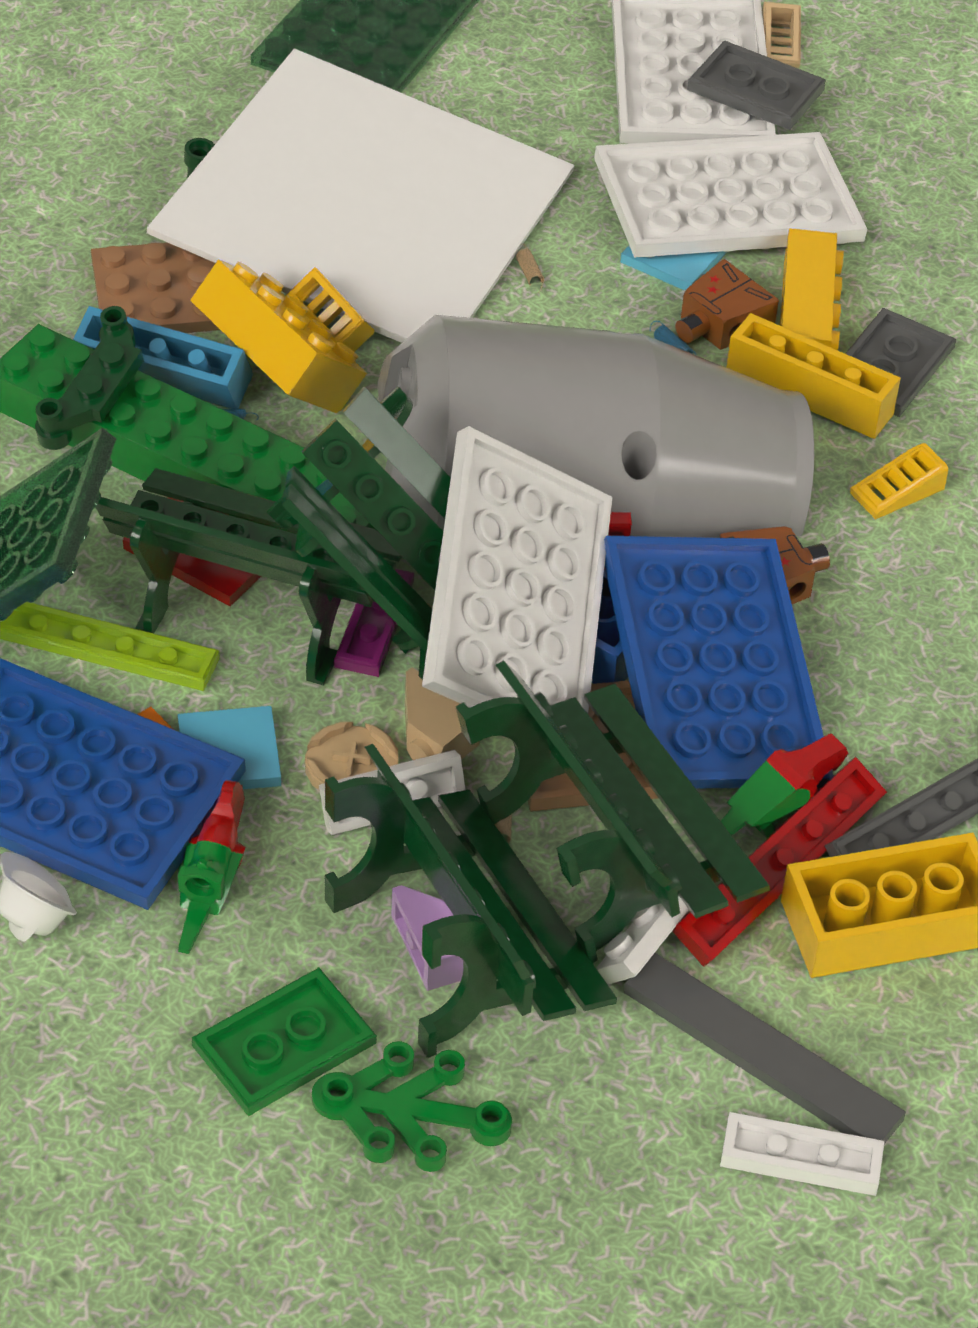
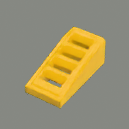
[285,267,375,352]
[850,443,948,520]

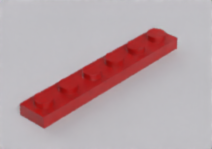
[672,757,887,967]

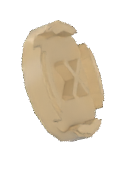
[305,721,398,791]

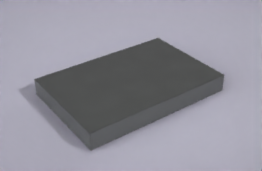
[687,41,826,130]
[845,308,956,417]

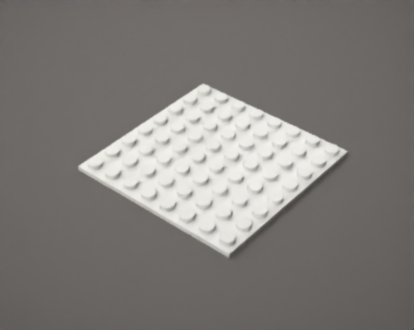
[147,49,575,343]

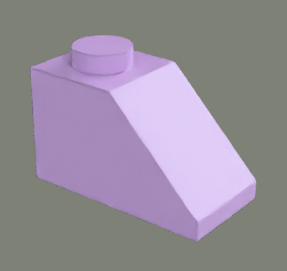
[391,885,463,991]

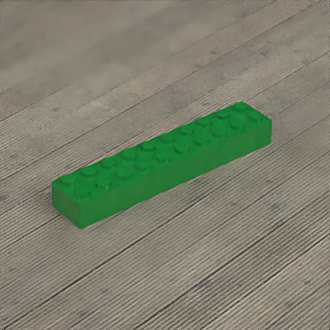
[0,324,376,534]

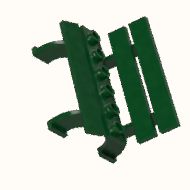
[266,386,451,680]
[92,468,402,686]
[455,660,770,963]
[325,744,617,1058]

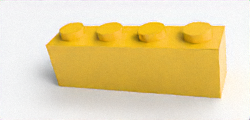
[780,228,844,350]
[726,313,901,439]

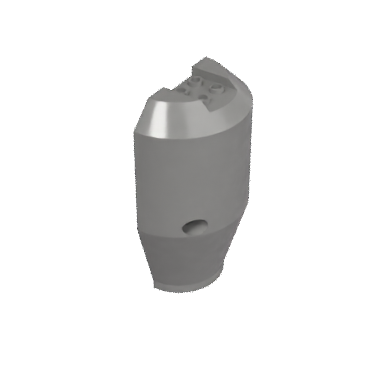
[378,315,814,538]

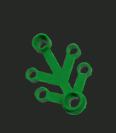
[312,1041,512,1172]

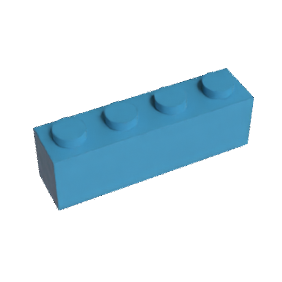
[73,306,253,409]

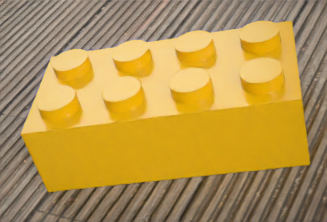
[190,259,367,413]
[781,832,978,978]

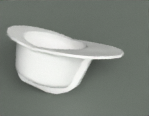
[0,852,77,942]

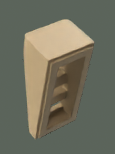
[762,2,801,68]

